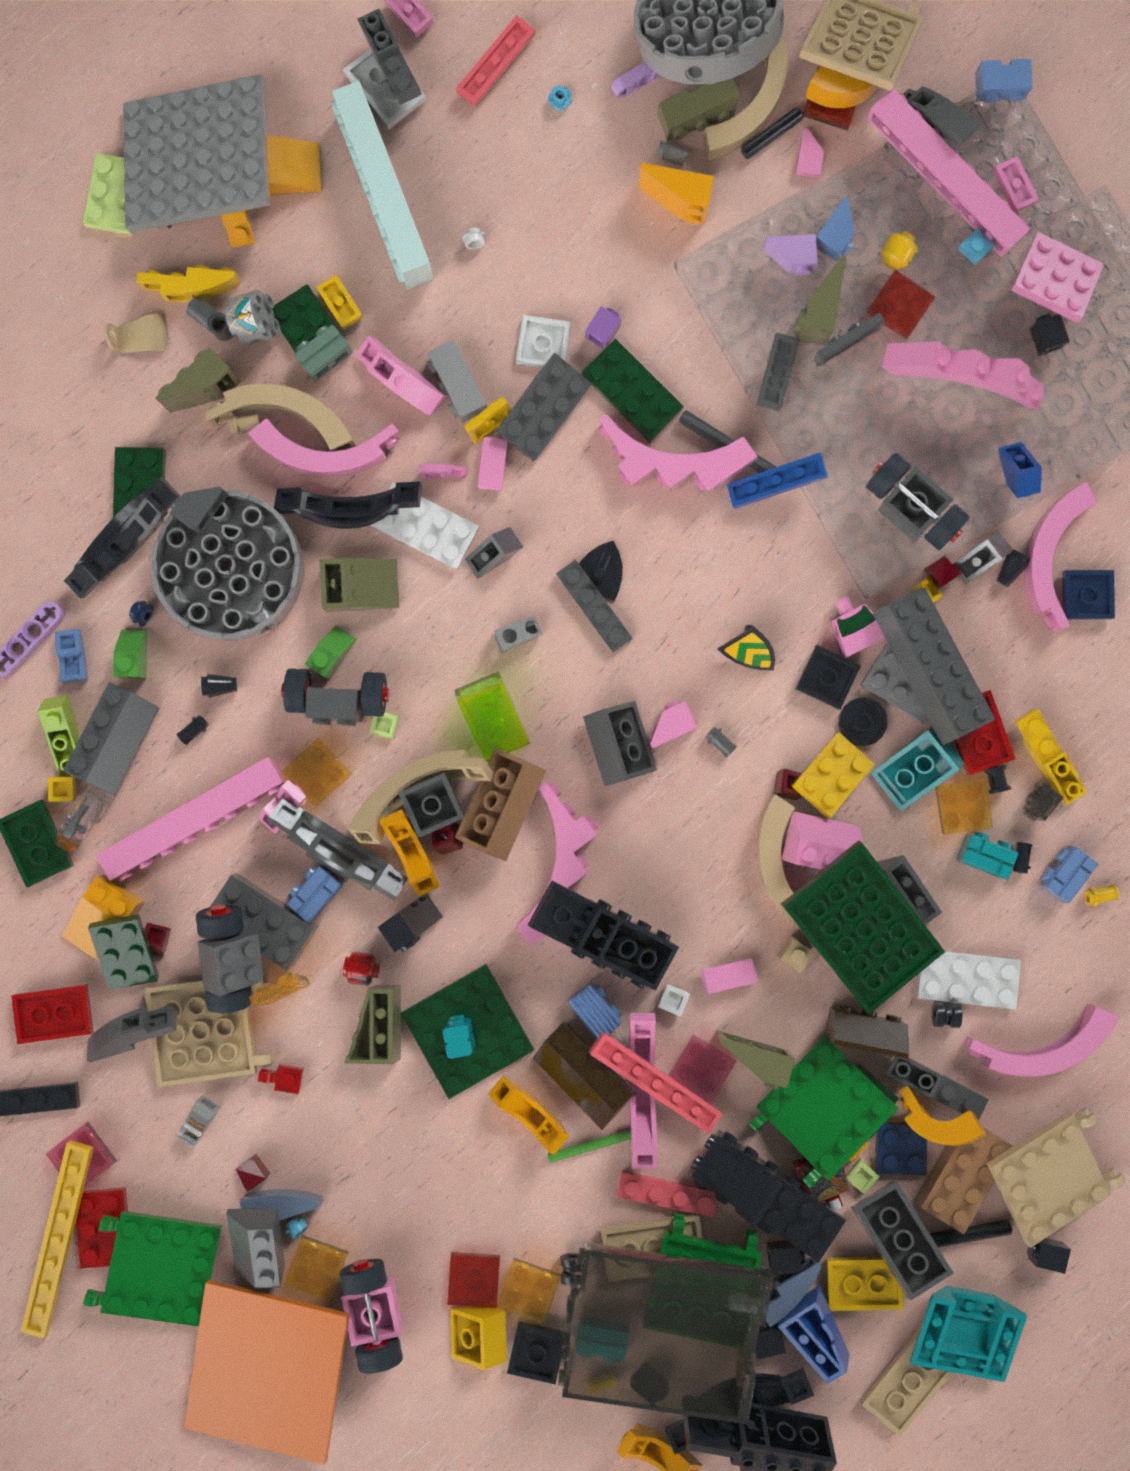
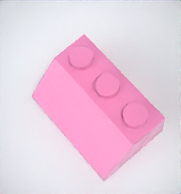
[782,811,864,870]

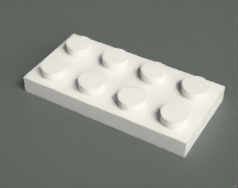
[371,483,480,571]
[916,951,1021,1010]

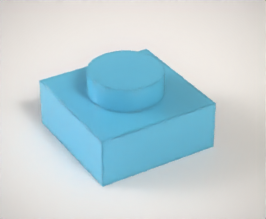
[958,228,995,265]

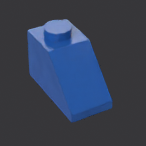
[998,442,1042,498]

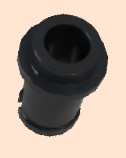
[176,715,209,745]
[1013,842,1033,874]

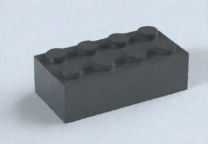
[210,873,319,971]
[851,1181,954,1300]

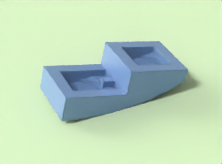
[55,629,88,684]

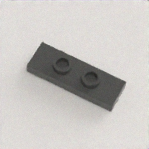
[813,313,884,366]
[756,332,800,412]

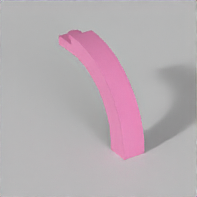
[247,418,401,477]
[1024,482,1097,632]
[963,1004,1119,1077]
[629,1013,658,1169]

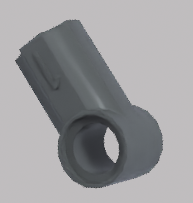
[186,296,233,341]

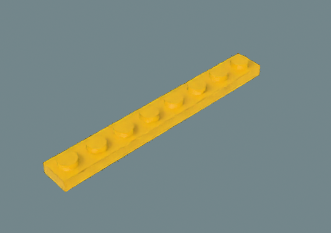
[21,1140,94,1339]

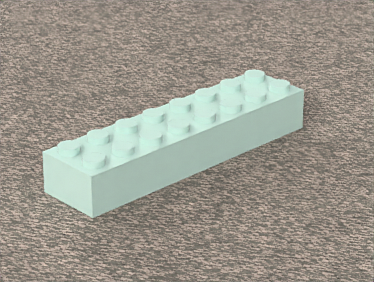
[331,81,434,290]

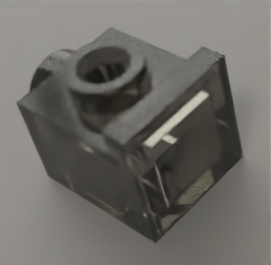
[1022,782,1063,822]

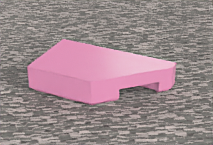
[796,128,824,178]
[419,463,467,479]

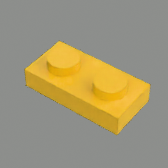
[316,274,363,330]
[464,397,511,444]

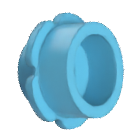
[548,86,572,111]
[285,1216,309,1240]

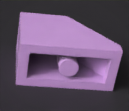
[763,234,817,276]

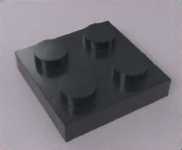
[795,645,861,710]
[507,1321,567,1385]

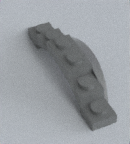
[267,798,408,900]

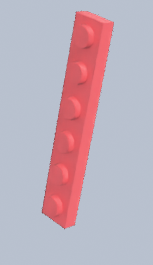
[589,1031,723,1134]

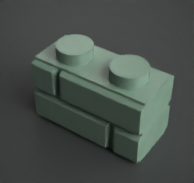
[294,324,353,382]

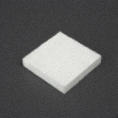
[516,315,571,368]

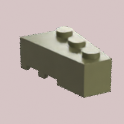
[657,78,740,141]
[344,985,401,1065]

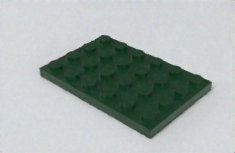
[781,840,945,1014]

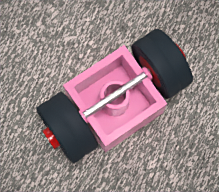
[339,1259,404,1374]

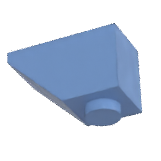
[816,197,855,262]

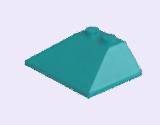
[909,1285,1027,1382]

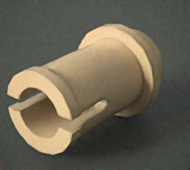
[229,413,261,435]

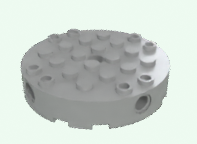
[634,0,784,85]
[151,490,304,641]

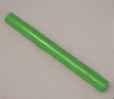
[548,1129,631,1163]

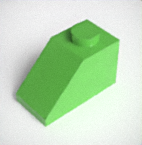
[305,626,357,680]
[113,630,147,679]

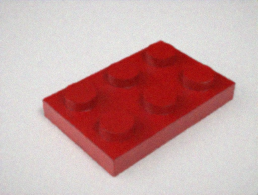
[954,690,1016,775]
[11,984,94,1044]
[76,1187,128,1269]

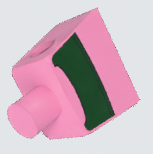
[831,596,885,658]

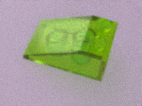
[455,671,530,762]

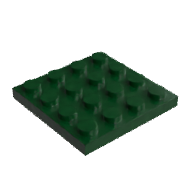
[400,963,535,1099]

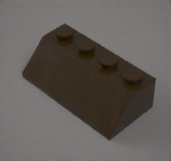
[533,1022,637,1130]

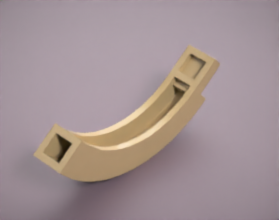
[703,39,788,161]
[205,384,356,452]
[348,750,494,844]
[756,794,801,930]

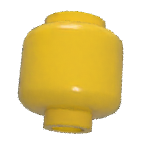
[880,231,918,271]

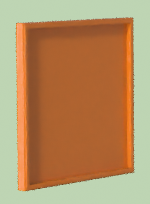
[184,1280,350,1465]

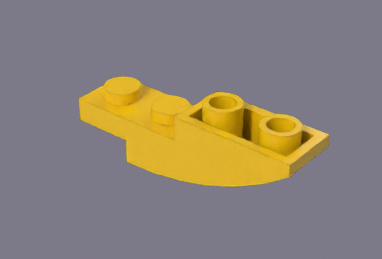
[136,265,241,302]
[1014,708,1088,805]

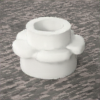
[462,228,486,250]

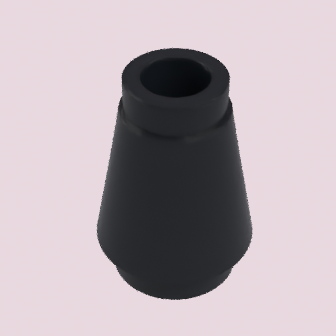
[996,549,1029,587]
[201,674,237,698]

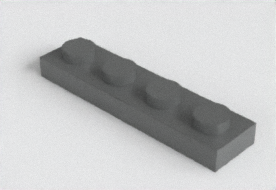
[556,559,633,653]

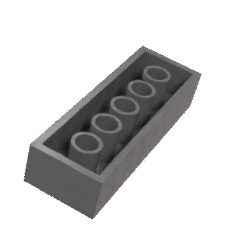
[873,588,995,746]

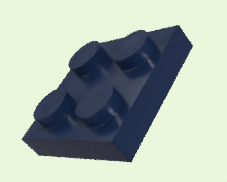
[1062,570,1115,620]
[875,1122,927,1175]

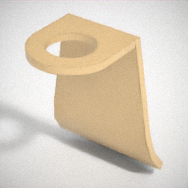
[104,313,167,353]

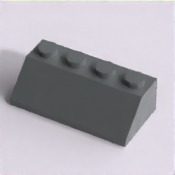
[63,682,160,796]

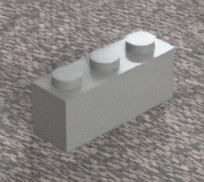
[426,339,487,423]

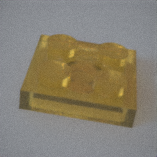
[282,738,352,807]
[935,779,993,835]
[249,973,310,1006]
[284,1235,349,1302]
[497,1258,560,1324]

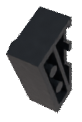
[378,893,443,952]

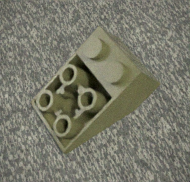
[155,347,240,413]
[319,558,399,612]

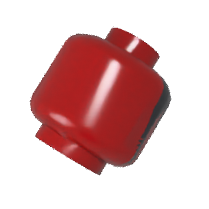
[343,952,380,986]

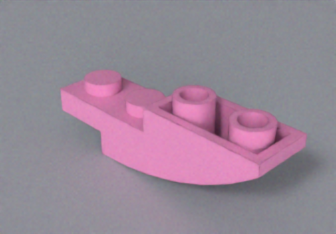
[355,336,445,416]

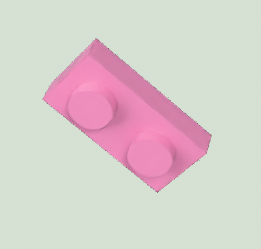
[384,0,434,38]
[993,156,1039,213]

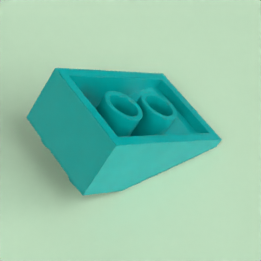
[870,726,964,811]

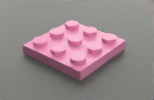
[1011,232,1104,323]

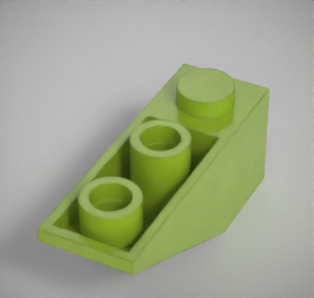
[37,695,79,776]

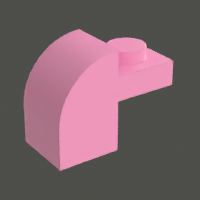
[258,780,307,834]

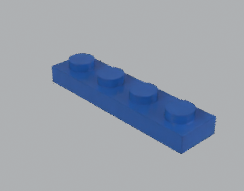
[727,452,829,509]

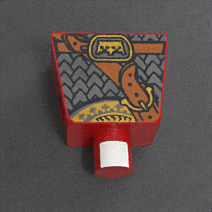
[792,1157,849,1210]

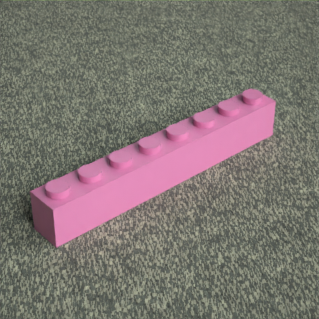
[867,88,1030,258]
[95,757,286,882]

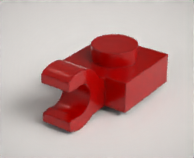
[257,1064,304,1094]

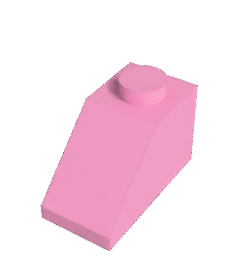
[649,700,697,749]

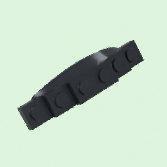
[64,478,181,599]
[274,481,422,529]
[664,1368,814,1454]

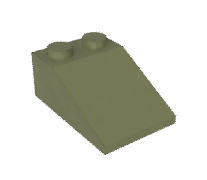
[794,256,847,346]
[716,1030,795,1090]

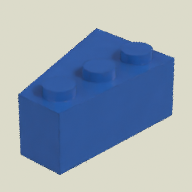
[778,1285,850,1384]

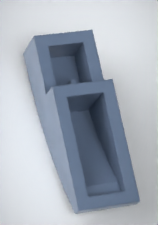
[240,1189,324,1220]
[757,1257,821,1327]

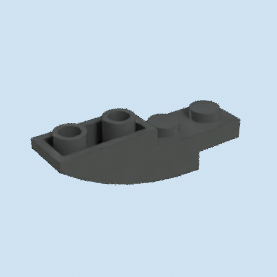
[357,8,422,105]
[903,86,980,145]
[87,1005,176,1063]
[886,1056,989,1121]

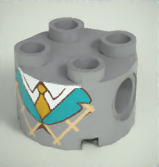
[225,290,280,346]

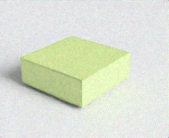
[369,712,400,739]
[846,1158,880,1195]

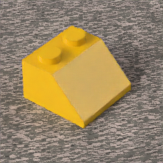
[450,1306,507,1370]

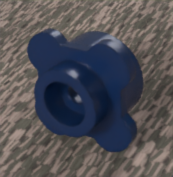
[129,601,153,627]

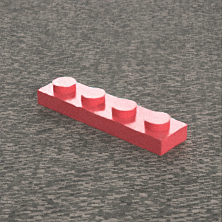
[456,15,536,107]
[617,1171,718,1218]

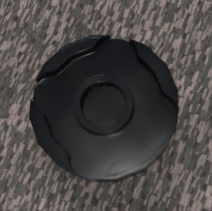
[838,698,888,746]

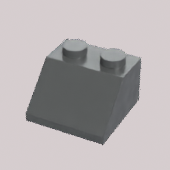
[398,773,464,838]

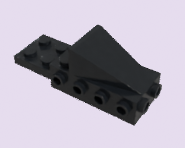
[527,880,679,991]
[690,1130,846,1263]
[681,1397,837,1471]

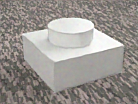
[658,983,690,1017]

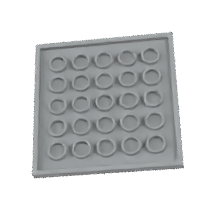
[123,74,270,233]

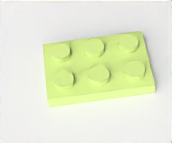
[83,153,133,235]

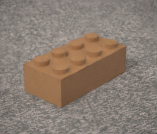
[455,748,546,861]
[914,1126,1013,1234]

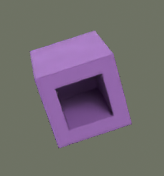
[585,306,621,350]

